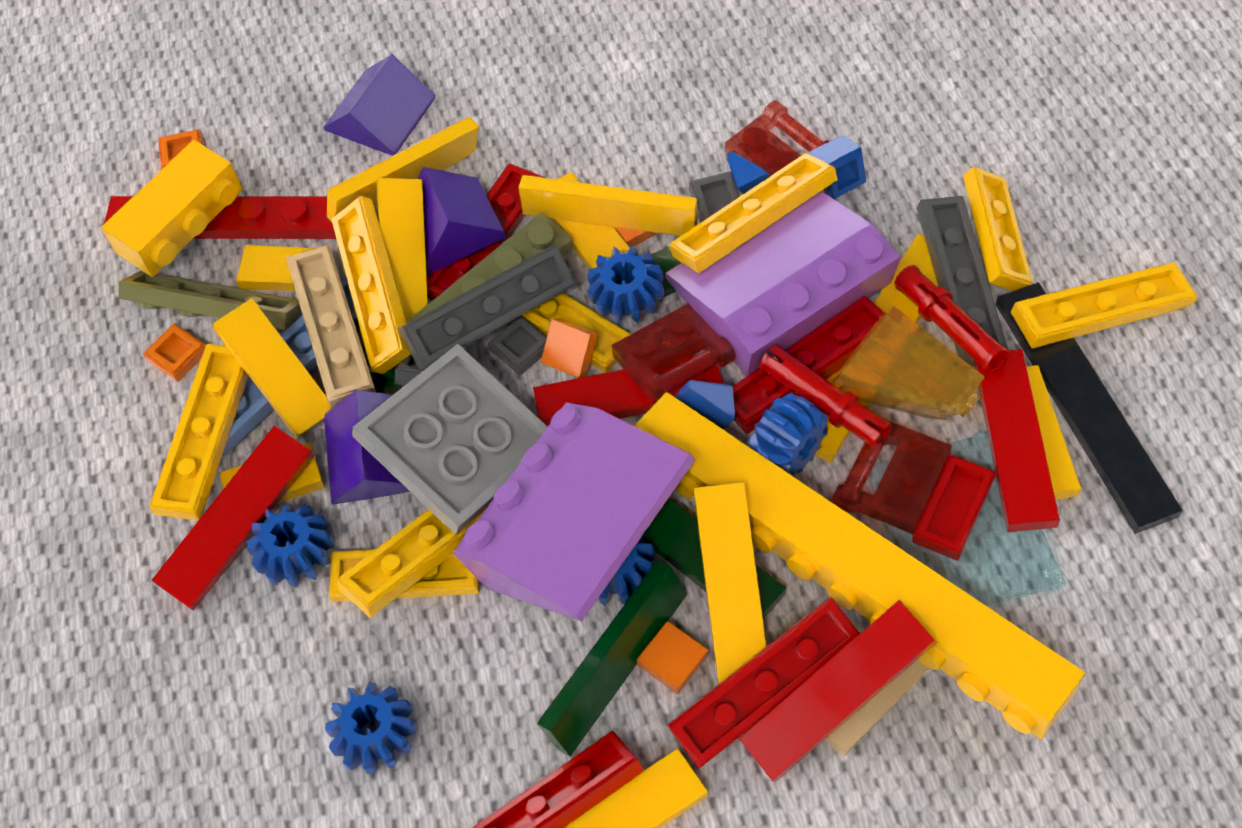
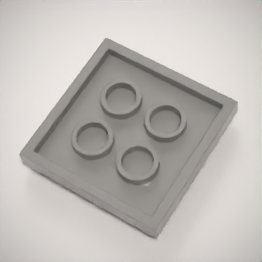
[352,344,547,535]

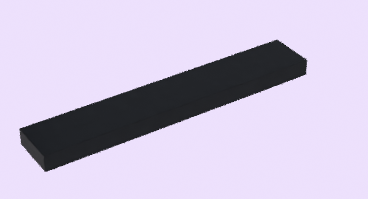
[995,282,1183,534]

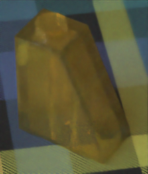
[830,306,985,421]

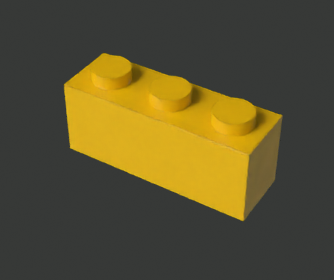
[101,140,243,278]

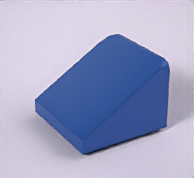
[809,136,866,199]
[726,151,770,194]
[674,380,735,429]

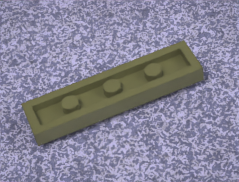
[410,212,572,322]
[119,270,303,333]

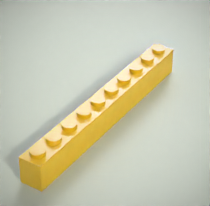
[634,392,1086,740]

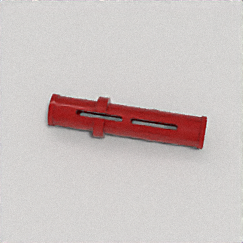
[894,265,1009,374]
[759,344,893,450]

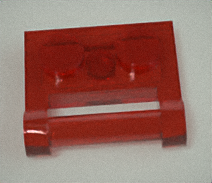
[725,100,829,176]
[611,303,736,404]
[831,418,952,534]

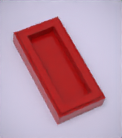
[912,454,997,561]

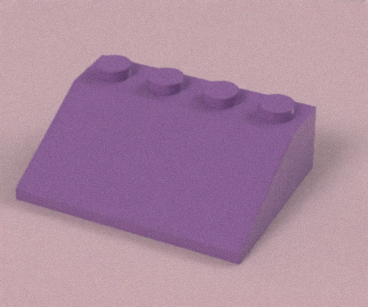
[665,191,901,377]
[453,402,695,622]

